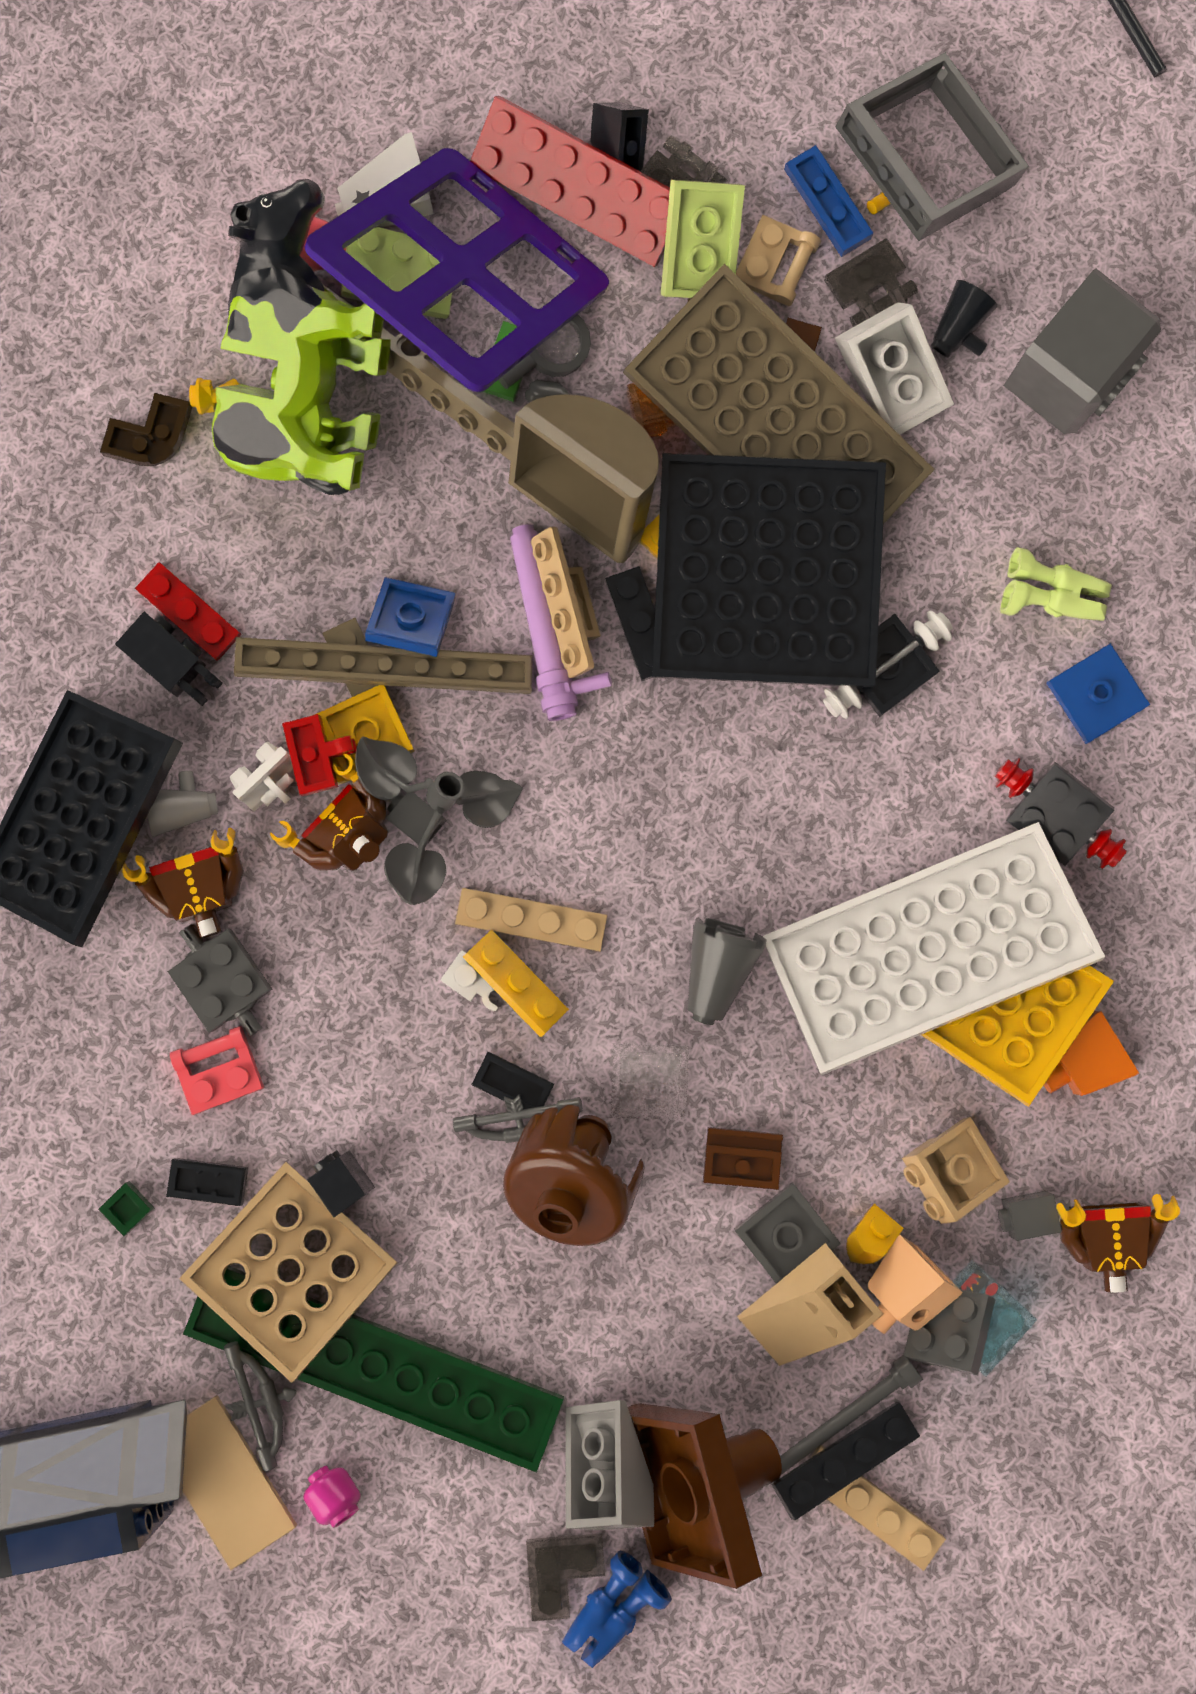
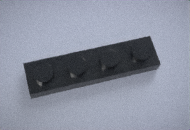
[771,1402,920,1520]

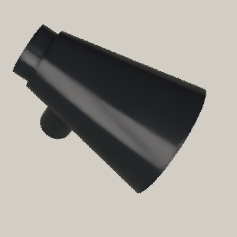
[931,280,998,358]

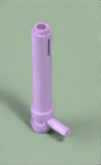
[510,524,612,721]

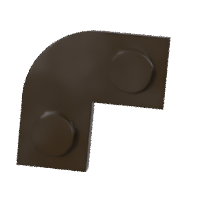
[100,393,192,466]

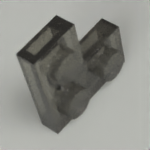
[526,1533,605,1621]

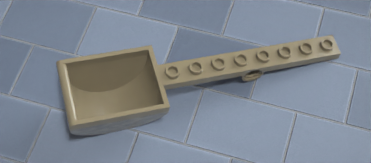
[323,285,659,563]

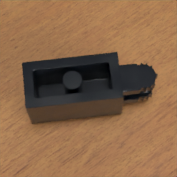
[115,611,223,706]

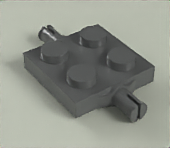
[167,924,273,1037]

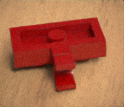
[282,714,357,796]

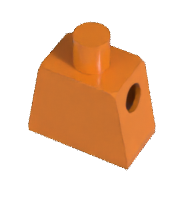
[1044,1011,1139,1096]

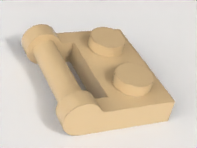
[736,215,821,306]

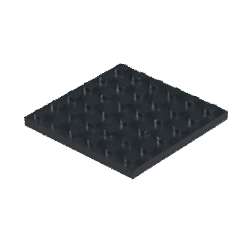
[652,453,886,688]

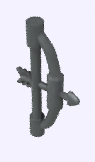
[453,1094,583,1143]
[223,1341,297,1471]

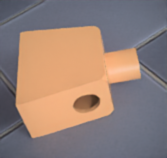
[868,1235,963,1334]

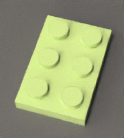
[661,180,745,298]
[340,227,452,319]

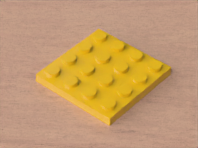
[922,966,1114,1107]

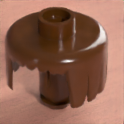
[503,1105,645,1246]

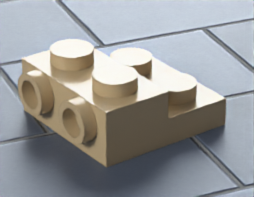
[902,1117,1010,1224]

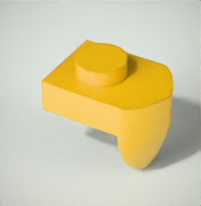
[846,1203,904,1264]

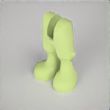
[1000,547,1112,621]

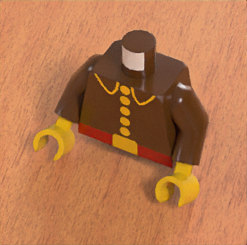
[270,754,389,871]
[122,828,244,938]
[1056,1194,1180,1293]

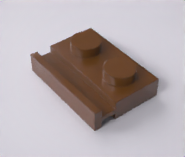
[703,1127,783,1190]

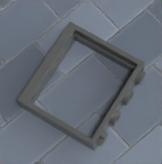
[835,52,1029,241]

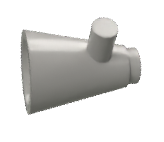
[148,770,218,838]

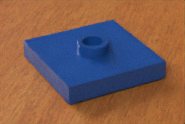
[365,577,455,657]
[1047,643,1150,744]

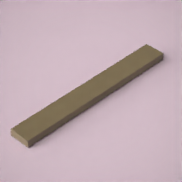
[234,637,533,694]

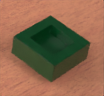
[98,1181,155,1237]

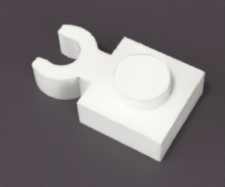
[440,950,499,1011]

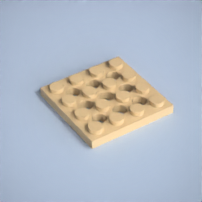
[179,1162,398,1383]

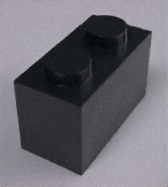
[307,1150,375,1218]

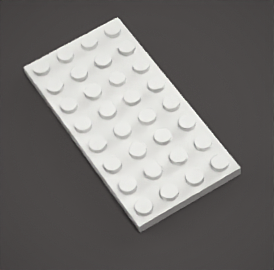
[763,822,1105,1076]

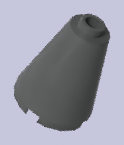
[687,917,767,1025]

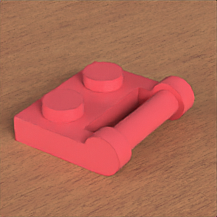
[170,1026,264,1115]

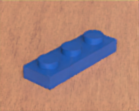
[784,145,873,257]

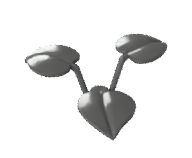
[355,737,523,905]

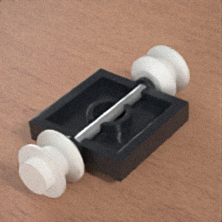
[823,611,953,719]

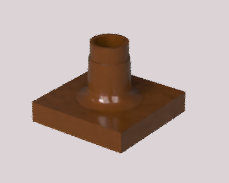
[628,1403,782,1589]

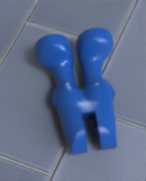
[562,1550,672,1668]

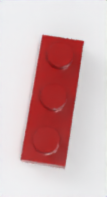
[134,562,242,662]

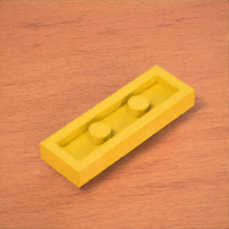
[463,929,569,1037]

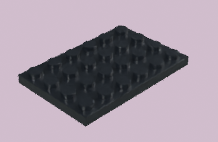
[0,690,183,947]

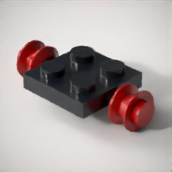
[994,758,1127,869]

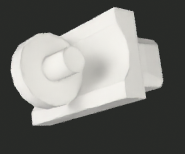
[230,742,294,812]

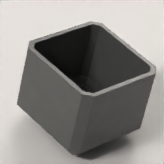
[1003,268,1161,434]

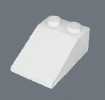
[835,302,954,435]

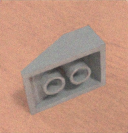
[566,1400,654,1530]

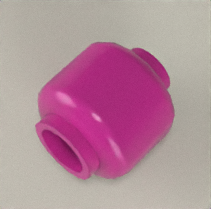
[303,1465,361,1528]

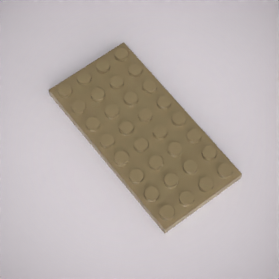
[623,264,934,524]

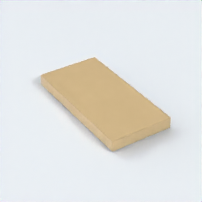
[183,1395,297,1570]

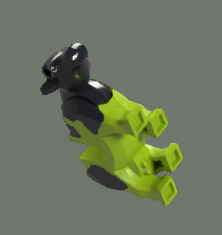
[212,179,391,495]

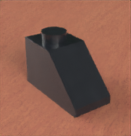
[590,102,649,173]

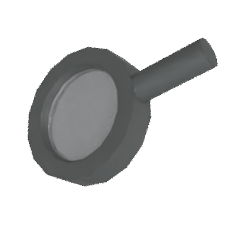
[499,315,591,389]

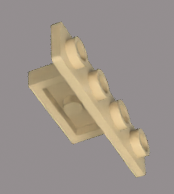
[531,527,601,678]

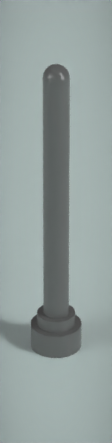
[780,1355,923,1475]

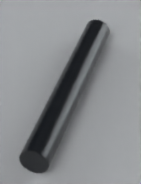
[1108,0,1167,78]

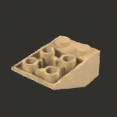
[737,1243,883,1366]

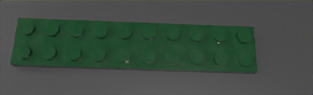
[183,1266,564,1473]

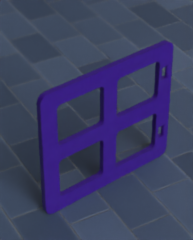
[305,148,609,392]

